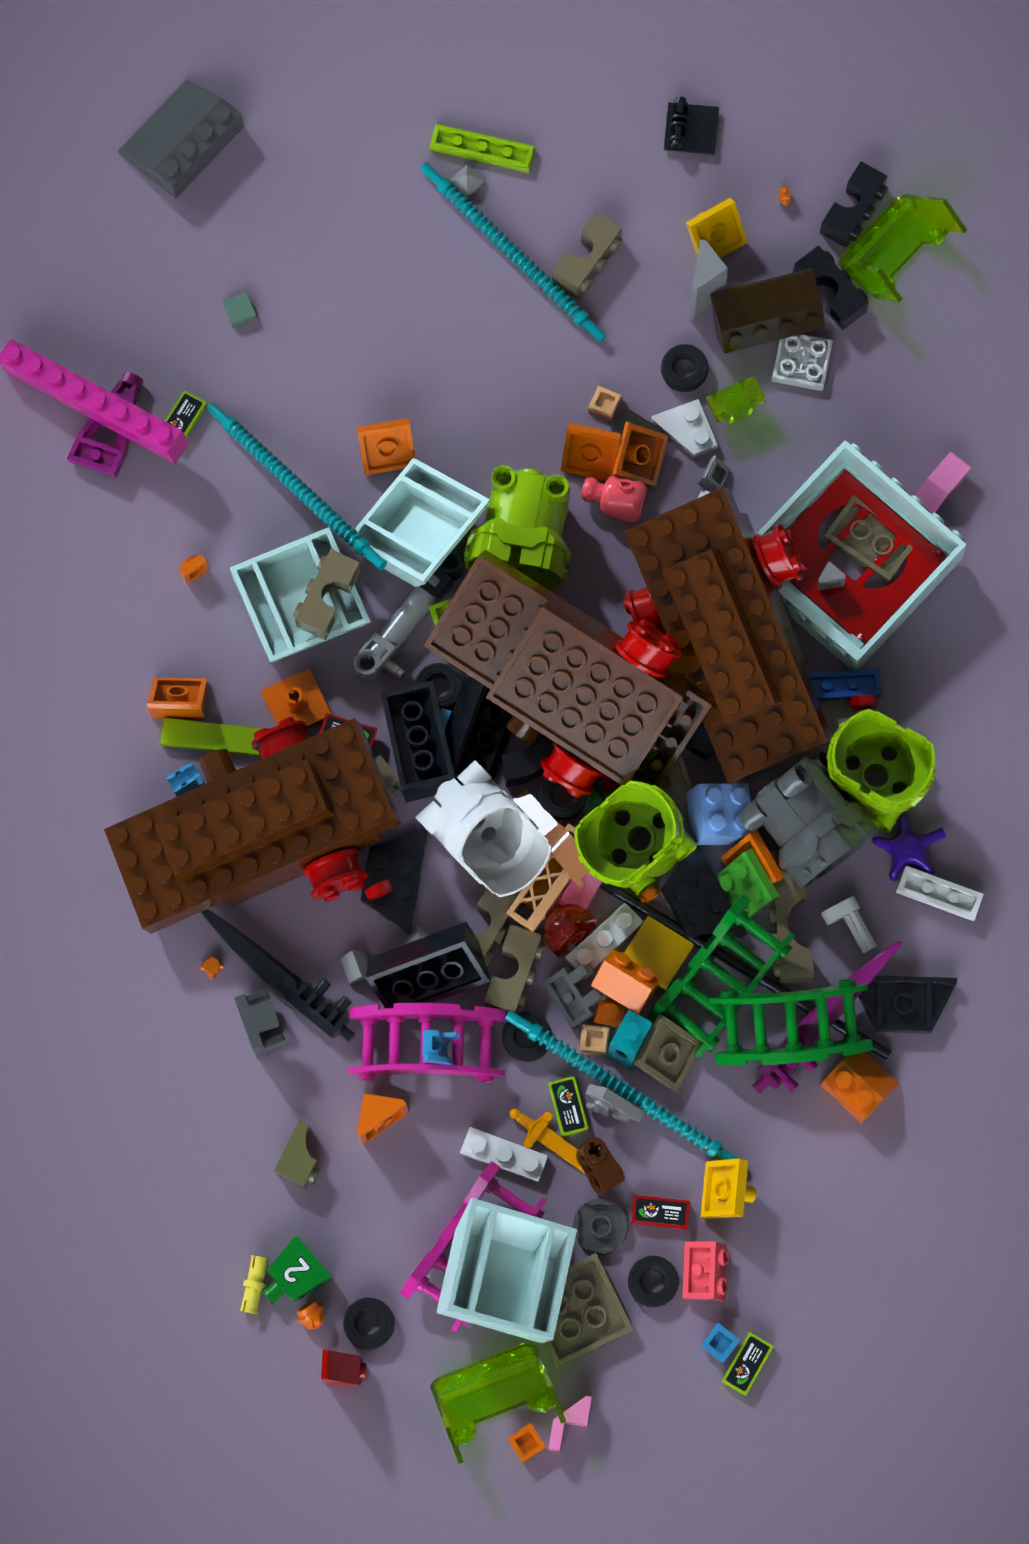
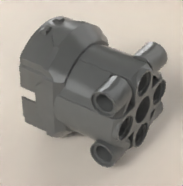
[738,751,880,889]

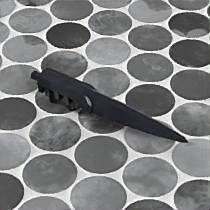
[201,909,355,1042]

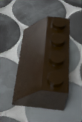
[710,268,825,354]

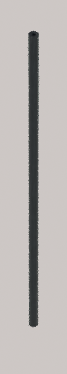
[553,858,892,1060]

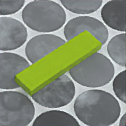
[429,124,535,173]
[160,718,261,757]

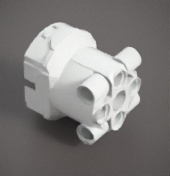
[415,761,552,897]

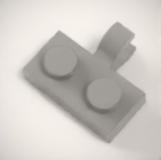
[585,1084,644,1123]

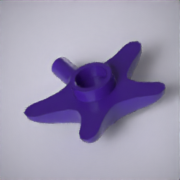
[872,812,946,881]

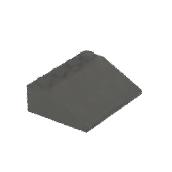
[118,79,244,199]

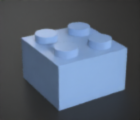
[686,784,754,845]

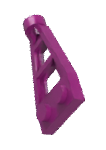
[67,372,143,478]

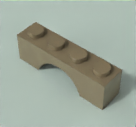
[769,871,814,984]

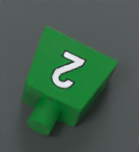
[262,1235,333,1304]

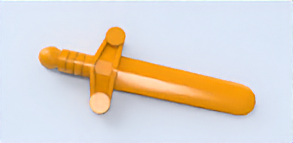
[510,1109,586,1175]

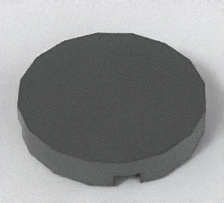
[573,1198,629,1255]

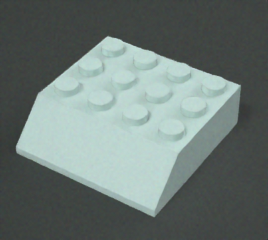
[355,458,491,587]
[230,527,370,663]
[436,1198,577,1343]

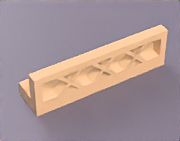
[506,823,575,932]

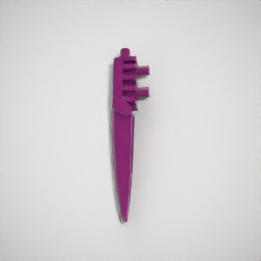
[752,941,903,1093]

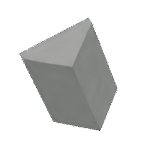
[689,239,728,320]

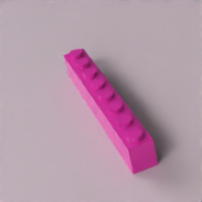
[0,338,189,464]

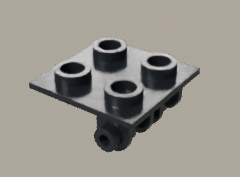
[663,96,719,155]

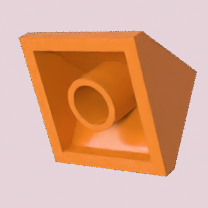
[612,422,669,487]
[147,677,207,720]
[357,1093,409,1145]

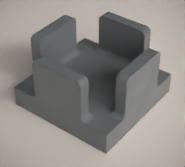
[234,989,287,1059]

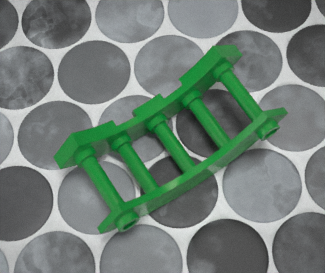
[647,894,795,1058]
[709,979,873,1065]

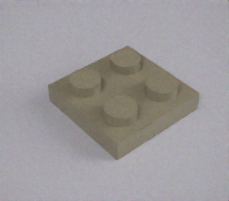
[633,1015,703,1092]

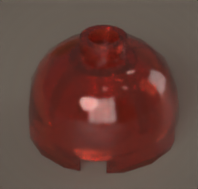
[543,903,597,958]

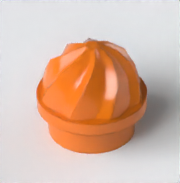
[296,1300,325,1329]

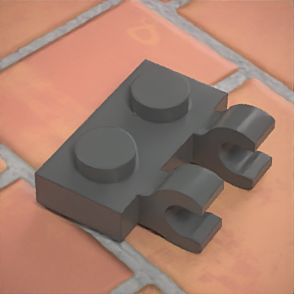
[543,963,608,1029]

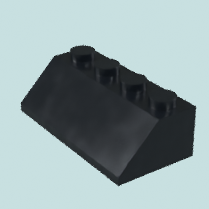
[445,676,513,781]
[380,681,456,803]
[366,921,490,1008]

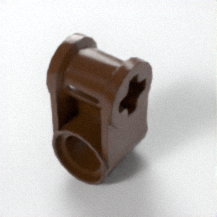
[576,1137,625,1195]

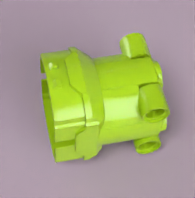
[464,465,572,590]
[826,709,936,833]
[574,781,698,896]

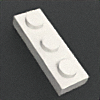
[896,866,984,921]
[565,903,644,970]
[460,1127,548,1183]

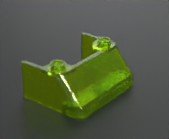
[838,194,967,302]
[430,1343,566,1464]

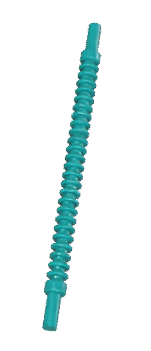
[420,162,607,343]
[207,403,387,570]
[505,1010,738,1160]

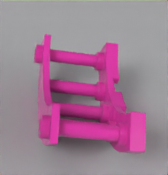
[348,1003,506,1083]
[400,1161,547,1332]

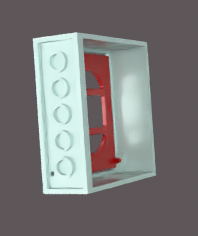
[758,440,967,670]

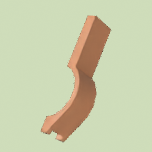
[514,789,590,889]

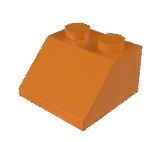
[591,949,661,1014]
[821,1052,899,1124]

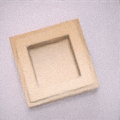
[588,386,622,421]
[579,1024,610,1056]

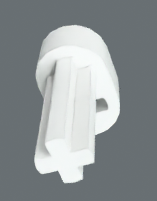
[821,896,877,954]

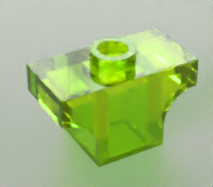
[706,375,766,425]

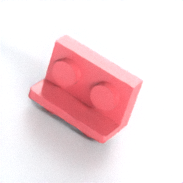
[682,1241,729,1301]

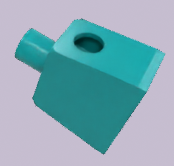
[606,1010,653,1070]

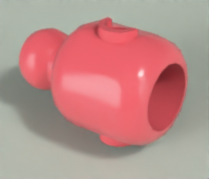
[581,475,648,523]

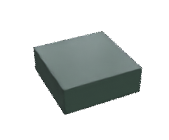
[222,292,257,327]

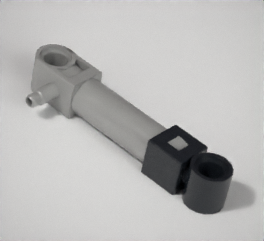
[354,548,464,682]

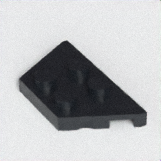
[361,830,427,934]
[660,845,748,939]
[858,976,957,1034]

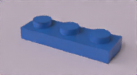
[807,669,882,701]

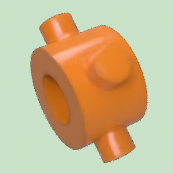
[779,186,791,206]
[640,885,661,904]
[200,955,224,979]

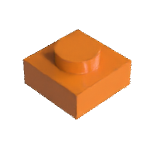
[179,554,209,584]
[594,997,626,1029]
[507,1423,546,1463]

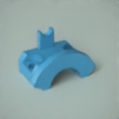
[166,763,206,796]
[422,1030,460,1065]

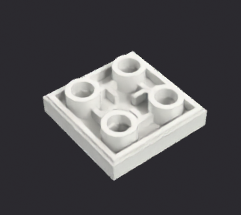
[771,334,833,391]

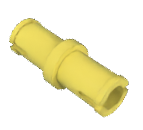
[240,1255,269,1315]

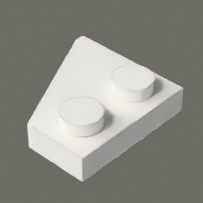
[651,399,718,458]

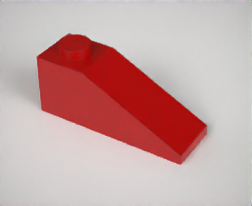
[321,1350,367,1387]

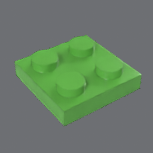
[716,849,779,919]

